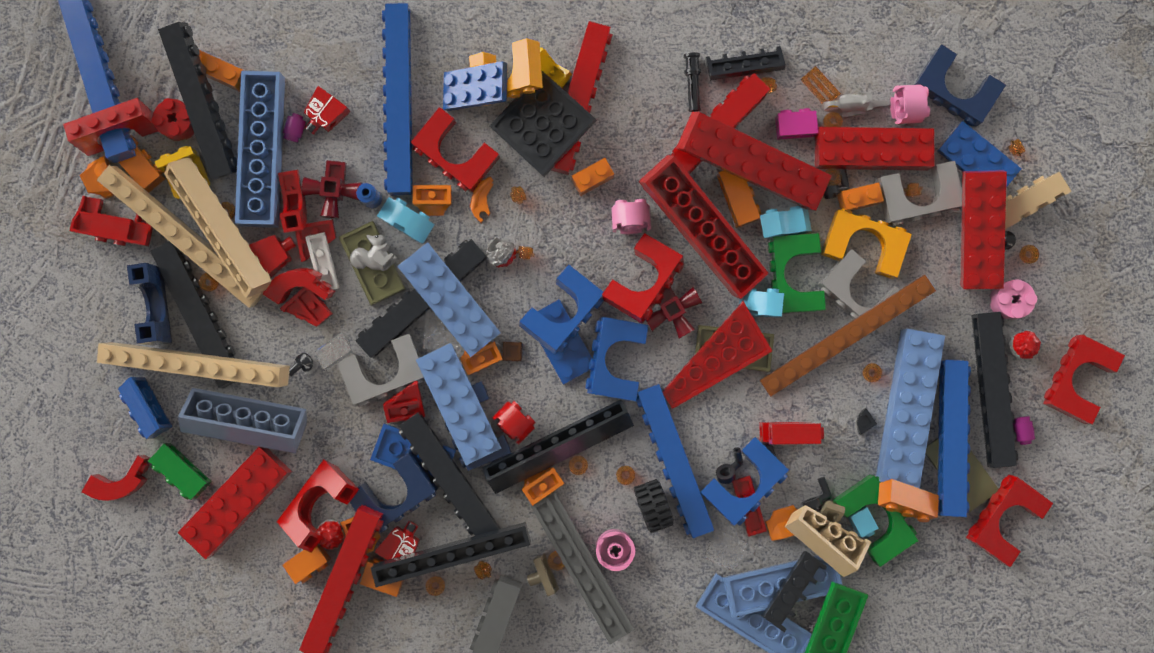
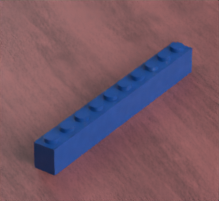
[58,0,136,163]
[382,3,413,196]

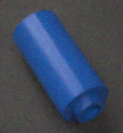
[356,183,382,209]

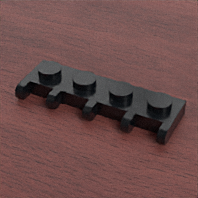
[706,46,786,81]
[762,551,827,633]

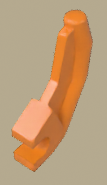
[470,177,493,223]

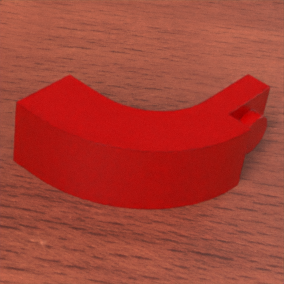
[278,169,307,233]
[263,268,335,305]
[82,455,150,501]

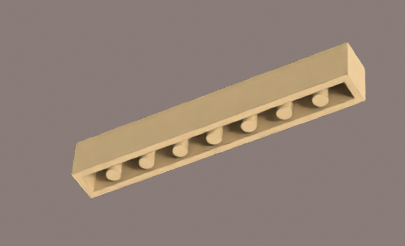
[164,157,271,298]

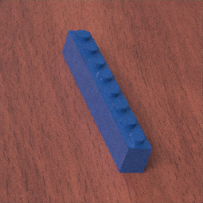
[938,360,971,517]
[636,384,714,538]

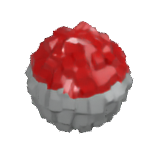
[486,237,516,268]
[1009,329,1041,360]
[317,519,346,550]

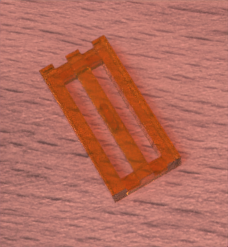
[801,66,841,104]

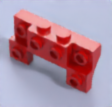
[69,196,154,247]

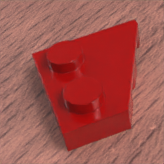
[295,219,337,262]
[280,287,333,327]
[383,381,425,423]

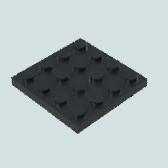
[489,70,597,177]

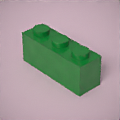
[148,443,212,500]

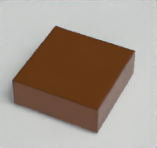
[502,342,522,361]

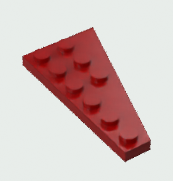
[662,301,772,409]

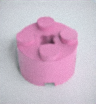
[890,85,930,124]
[611,199,651,234]
[990,279,1037,319]
[596,529,635,571]

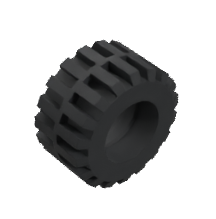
[634,479,674,533]

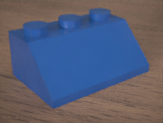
[118,377,173,439]

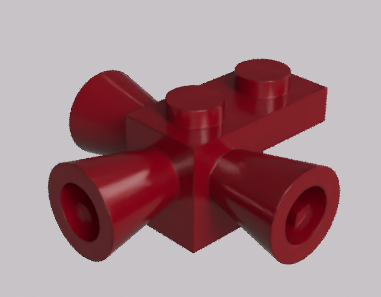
[302,160,363,219]
[645,287,702,339]

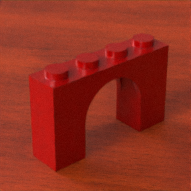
[63,98,158,156]
[411,107,500,193]
[602,233,685,324]
[1043,335,1125,425]
[759,422,824,444]
[276,459,359,553]
[966,474,1053,567]

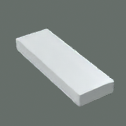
[305,232,340,289]

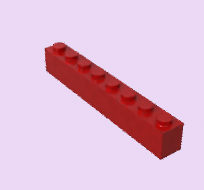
[551,21,613,175]
[299,505,384,653]

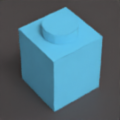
[848,506,879,538]

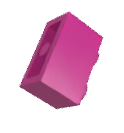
[775,108,818,140]

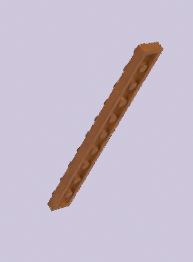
[760,275,936,397]

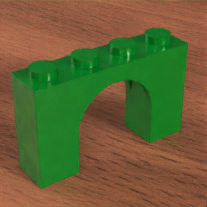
[768,233,826,314]
[832,474,918,567]

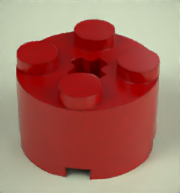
[152,98,195,141]
[491,401,536,445]

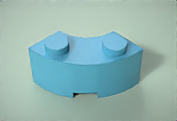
[377,197,435,244]
[760,206,812,238]
[739,288,784,318]

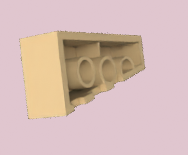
[1005,172,1072,229]
[785,505,871,577]

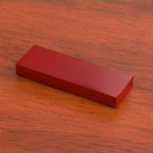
[732,475,767,537]

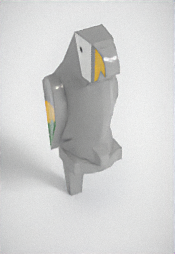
[823,93,891,117]

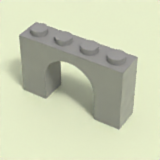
[876,161,962,226]
[818,249,900,335]
[337,334,424,407]

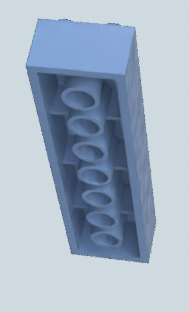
[235,71,285,228]
[876,329,945,489]

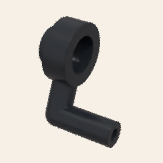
[823,169,850,200]
[716,447,743,484]
[802,477,832,511]

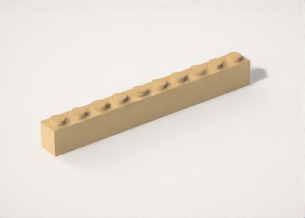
[97,165,264,308]
[97,342,290,387]

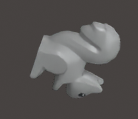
[350,235,397,271]

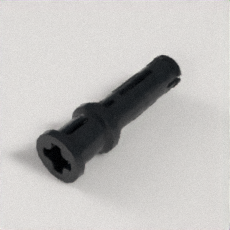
[683,52,701,112]

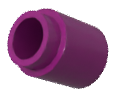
[283,113,306,143]
[1012,416,1036,445]

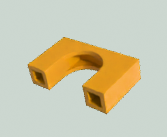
[469,38,543,106]
[821,208,912,279]

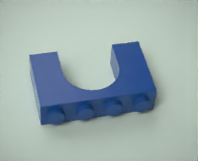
[519,265,605,355]
[586,317,648,401]
[700,437,789,526]

